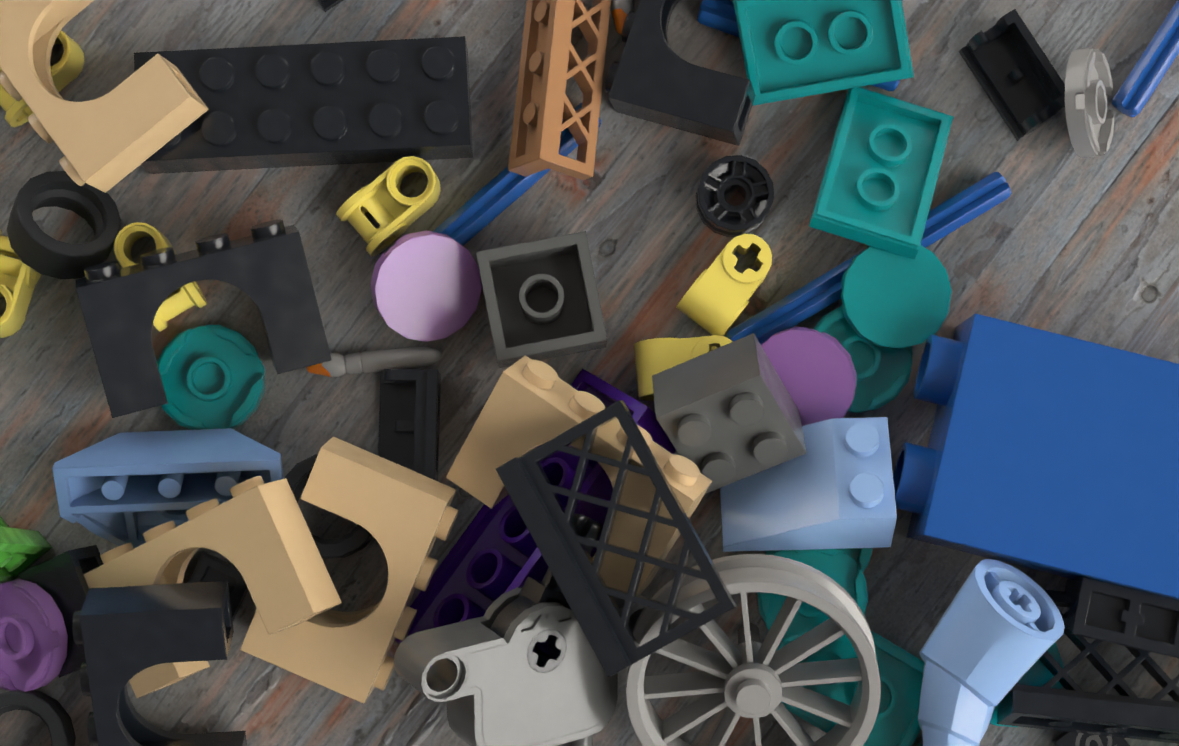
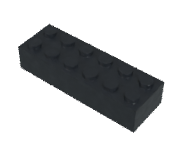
[134,36,473,174]

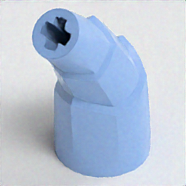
[918,559,1065,746]

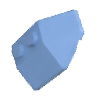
[52,428,284,549]

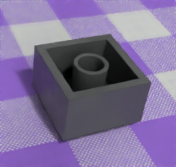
[476,231,607,368]
[652,333,807,494]

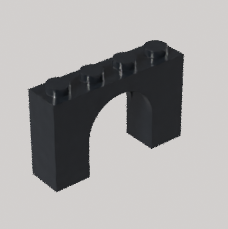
[605,0,756,146]
[75,220,332,418]
[73,581,247,746]

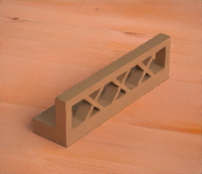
[508,0,611,180]

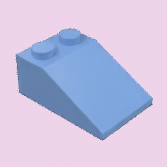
[720,417,897,552]

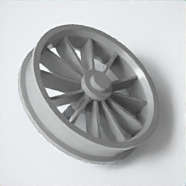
[626,554,881,746]

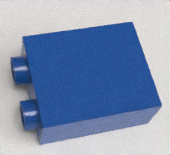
[893,313,1179,600]

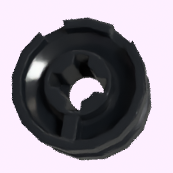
[695,155,774,237]

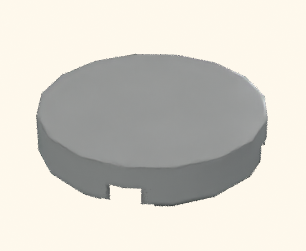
[1065,48,1114,158]

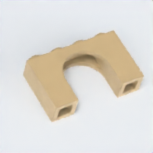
[0,0,209,193]
[446,355,712,600]
[240,436,459,704]
[84,476,342,698]

